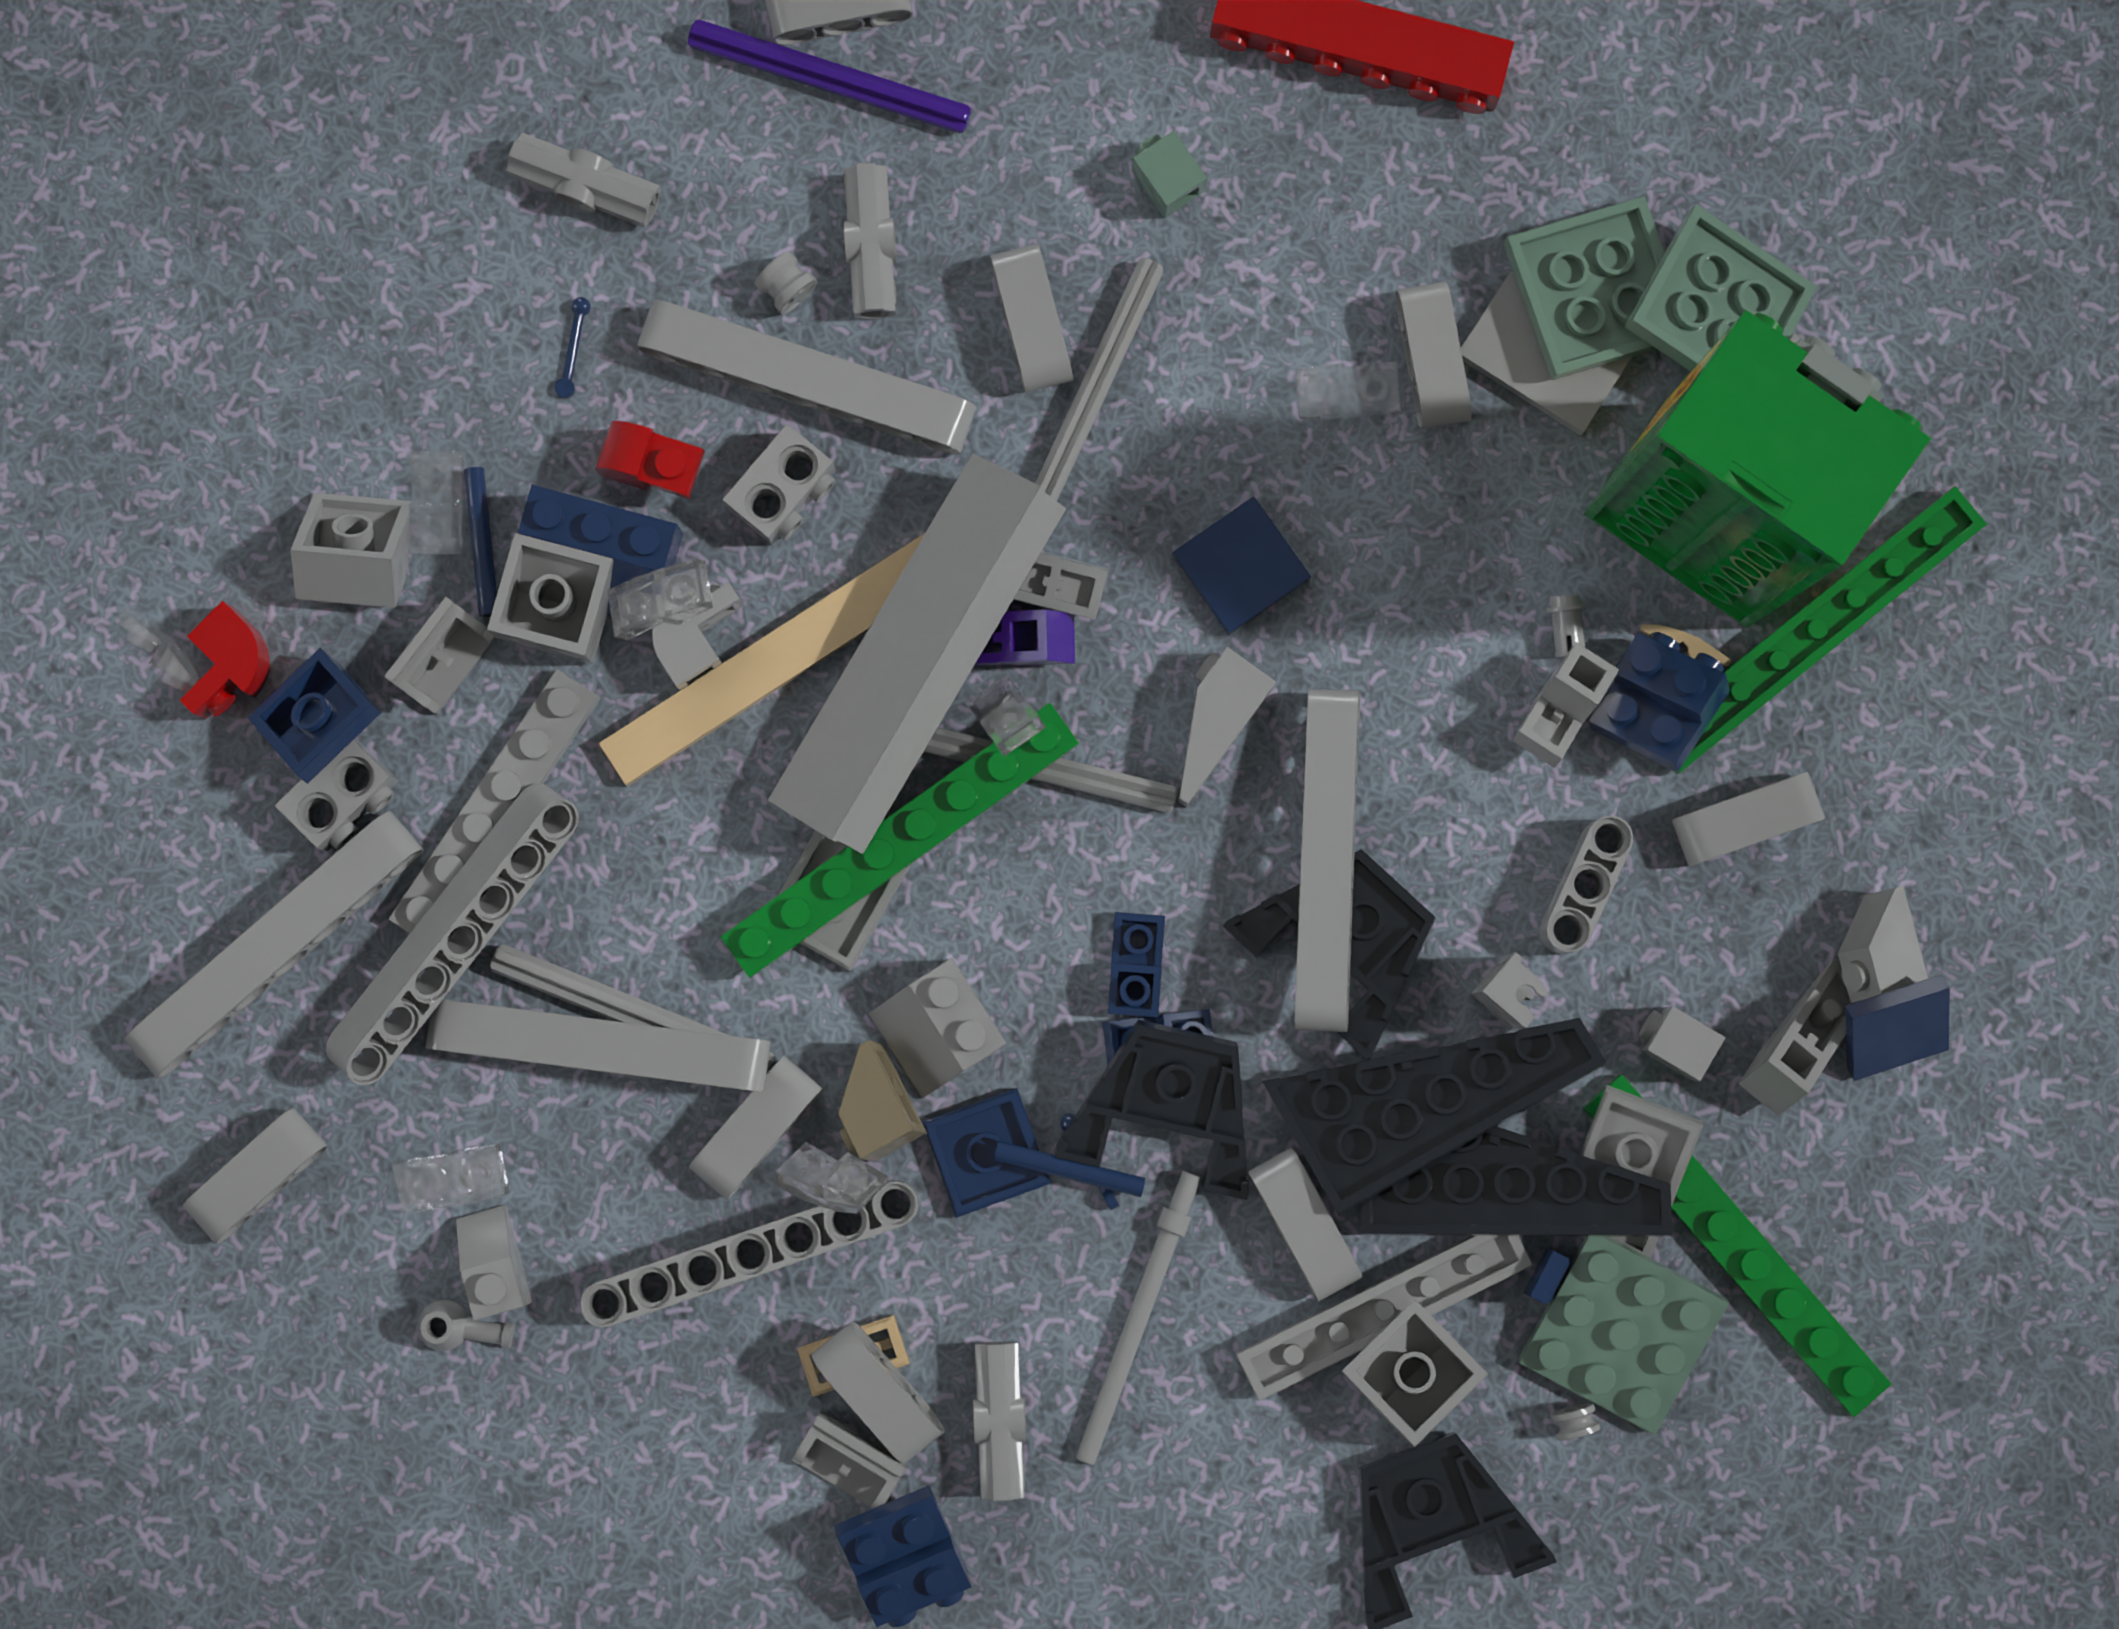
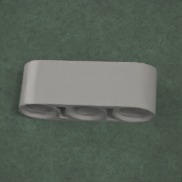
[765,0,913,46]
[990,243,1073,393]
[1395,281,1472,430]
[1672,772,1826,867]
[1539,815,1633,955]
[689,1056,823,1200]
[182,1108,328,1245]
[1248,1147,1363,1302]
[812,1322,945,1464]

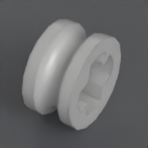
[1550,1402,1601,1441]

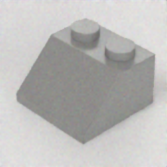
[290,493,413,608]
[487,533,613,664]
[869,958,1007,1099]
[1342,1299,1488,1447]

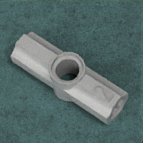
[506,133,661,228]
[844,163,897,320]
[973,1341,1026,1501]

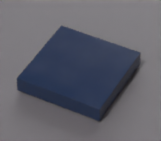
[1172,496,1311,635]
[1845,975,1950,1081]
[922,1088,1051,1218]

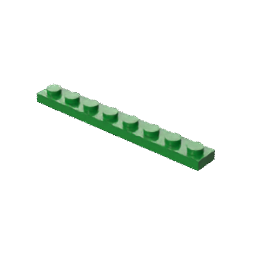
[1673,486,1987,775]
[720,703,1079,978]
[1582,1074,1892,1417]

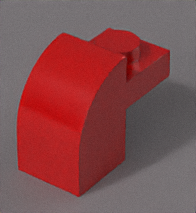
[595,421,705,499]
[179,601,270,720]

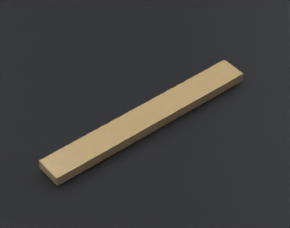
[599,533,925,787]

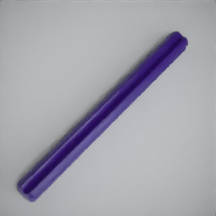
[688,19,971,134]

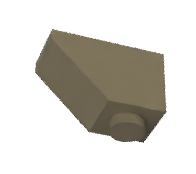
[838,1040,927,1162]

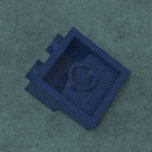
[1588,632,1730,772]
[248,648,381,784]
[834,1485,972,1627]

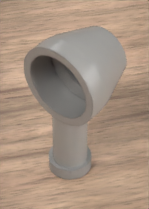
[417,1299,515,1351]

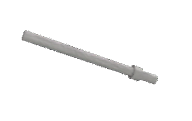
[1075,1170,1201,1465]

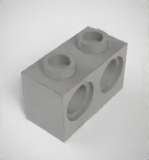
[722,424,836,546]
[275,738,399,852]

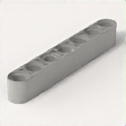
[636,300,977,455]
[1295,689,1360,1032]
[326,784,579,1085]
[124,811,424,1079]
[425,999,771,1092]
[580,1180,920,1328]

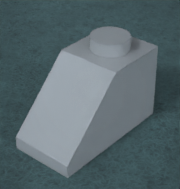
[1838,886,1928,1003]
[456,1205,533,1321]

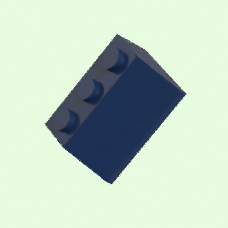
[518,485,684,627]

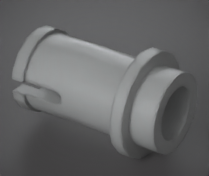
[1546,595,1586,658]

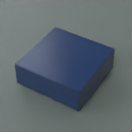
[1523,1248,1570,1304]

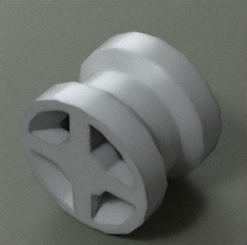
[754,251,818,315]

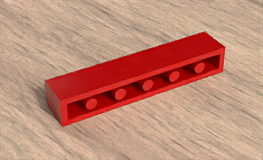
[1210,0,1515,114]

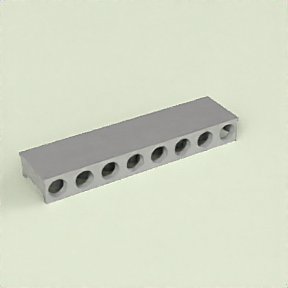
[768,453,1066,854]

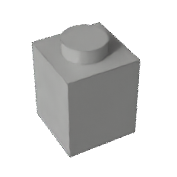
[1639,1006,1726,1081]

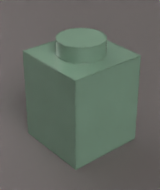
[1132,130,1208,218]

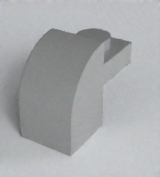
[652,582,744,690]
[1512,642,1619,768]

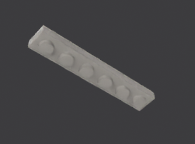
[388,669,601,934]
[1236,1236,1532,1401]

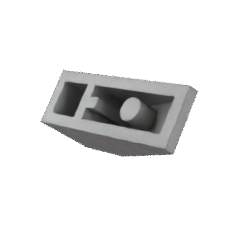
[1178,647,1276,808]
[1739,959,1855,1116]

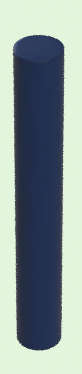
[464,467,497,617]
[993,1141,1146,1197]

